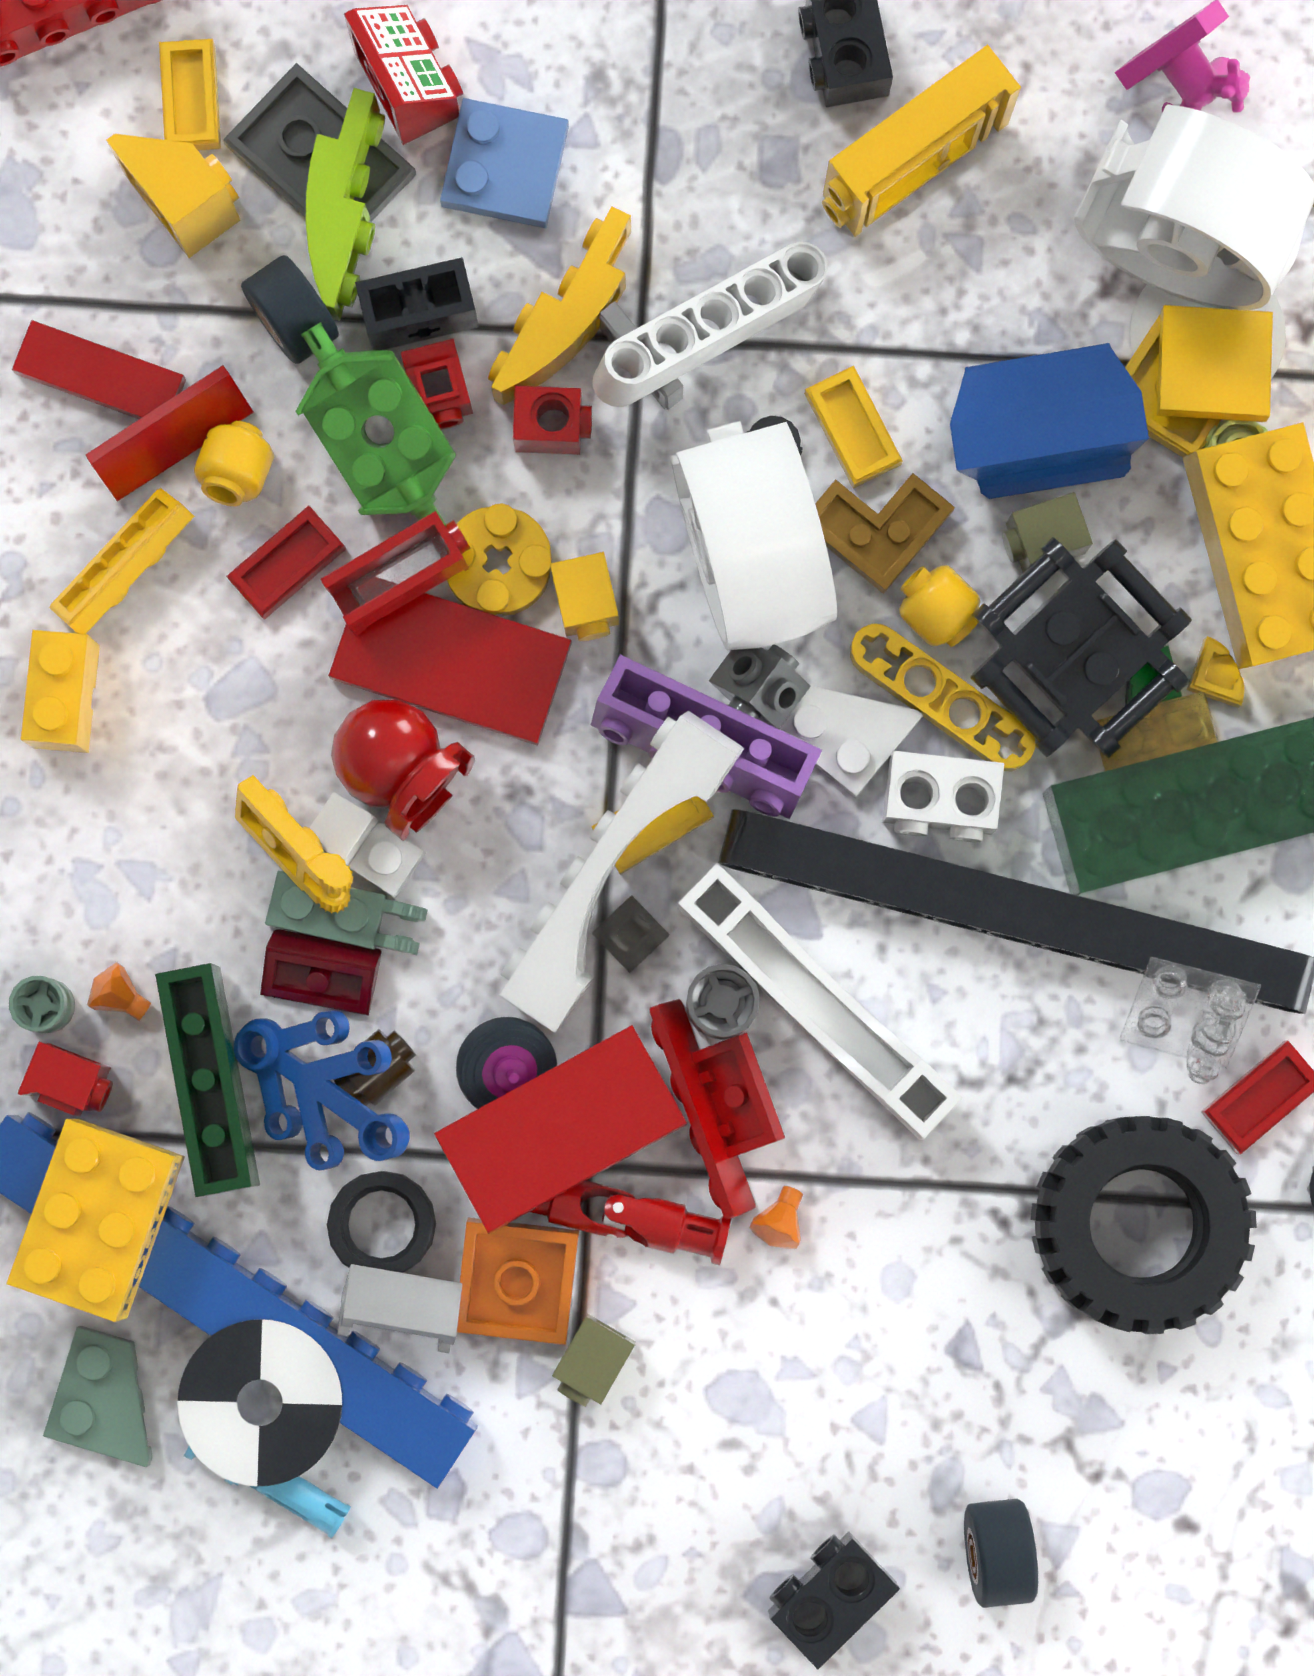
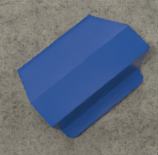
[950,343,1149,499]

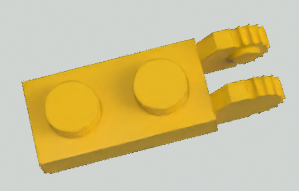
[235,775,353,914]

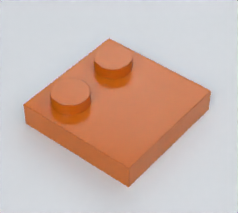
[457,1217,579,1345]

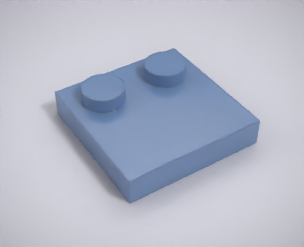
[440,98,569,229]

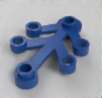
[234,1010,410,1171]

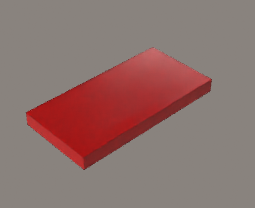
[328,577,572,746]
[434,1025,687,1234]

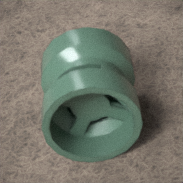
[9,976,75,1033]

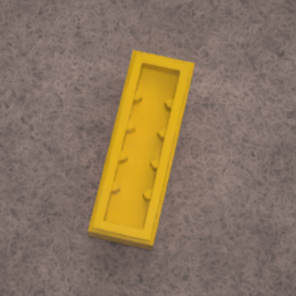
[49,488,195,634]

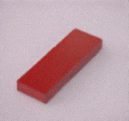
[12,320,186,419]
[85,365,254,502]

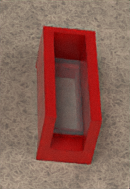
[320,511,471,636]

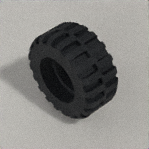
[1030,1116,1257,1334]

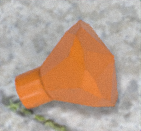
[87,962,151,1021]
[749,1186,803,1249]

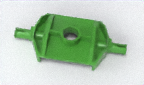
[295,322,456,525]

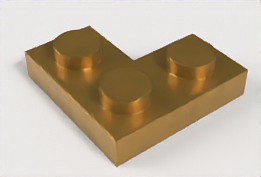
[815,473,955,594]

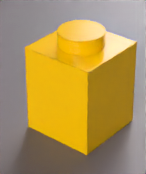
[550,552,619,641]

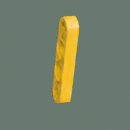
[850,624,1035,772]

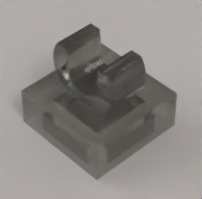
[592,895,670,974]

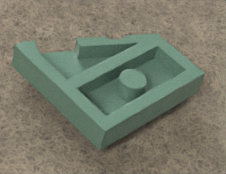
[43,1326,153,1467]

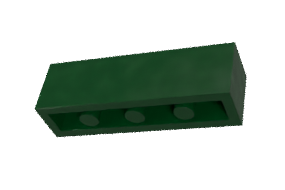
[155,963,260,1197]

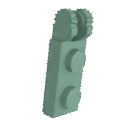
[265,870,428,955]

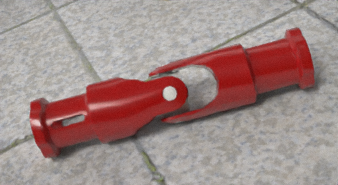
[530,1180,731,1266]

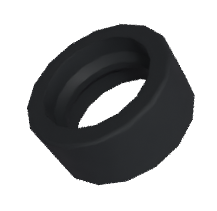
[326,1171,436,1273]

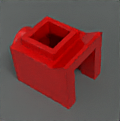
[400,338,473,430]
[17,1041,113,1116]

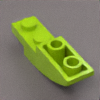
[306,88,385,321]

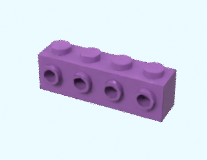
[591,654,822,820]

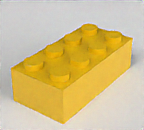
[1183,422,1314,669]

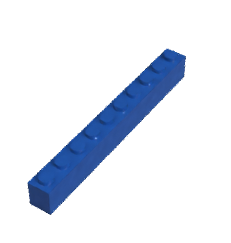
[0,1112,478,1489]

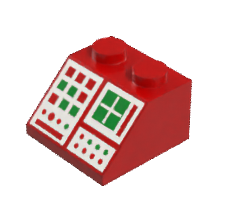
[344,5,463,145]

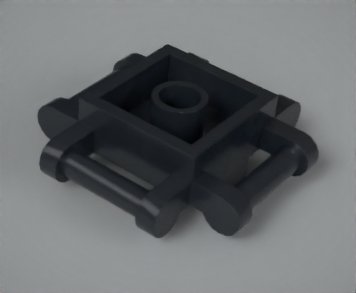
[970,537,1192,758]

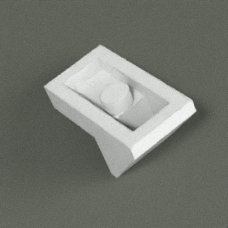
[310,792,426,898]

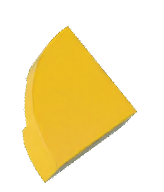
[1186,636,1244,708]

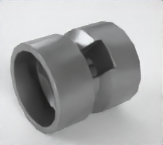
[686,964,760,1040]

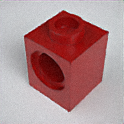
[513,386,592,455]

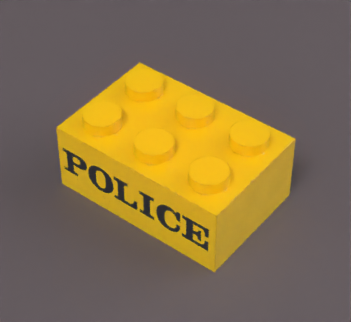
[6,1119,185,1322]

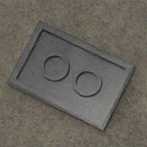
[223,63,416,222]

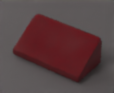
[260,929,382,1016]

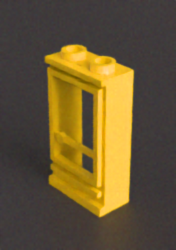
[822,44,1021,237]

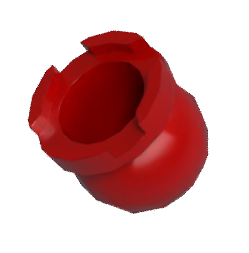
[331,700,475,841]

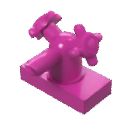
[1114,0,1250,113]

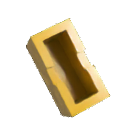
[21,630,100,753]

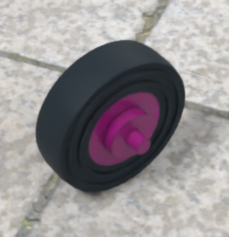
[456,1017,557,1109]

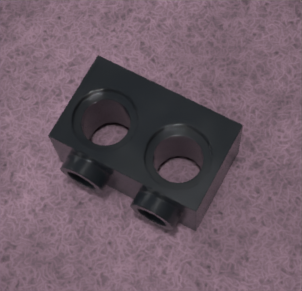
[798,0,893,108]
[768,1531,900,1670]

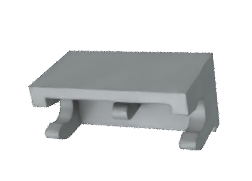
[337,1264,462,1354]

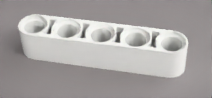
[592,242,828,407]

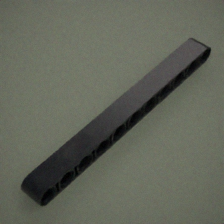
[718,809,1314,1014]

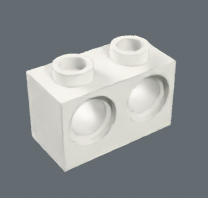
[882,751,1004,842]

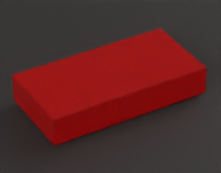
[226,505,346,620]
[1201,1040,1314,1155]

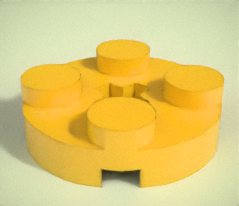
[447,503,552,616]

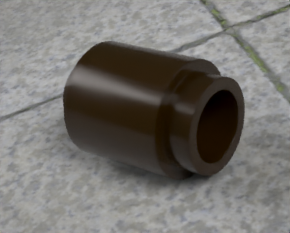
[333,1029,416,1106]

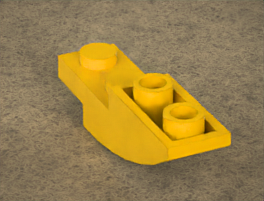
[488,206,631,405]

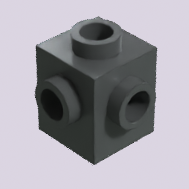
[709,644,811,729]

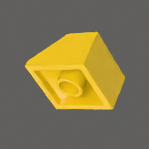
[106,134,240,258]

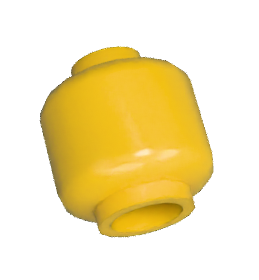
[194,421,274,506]
[899,565,981,647]

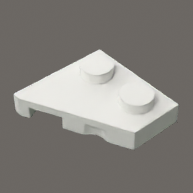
[779,685,923,798]

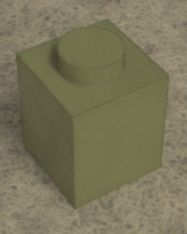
[1002,492,1093,573]
[552,1313,636,1407]

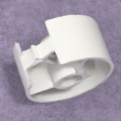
[1074,104,1314,310]
[670,421,837,650]

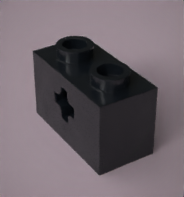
[355,257,479,350]

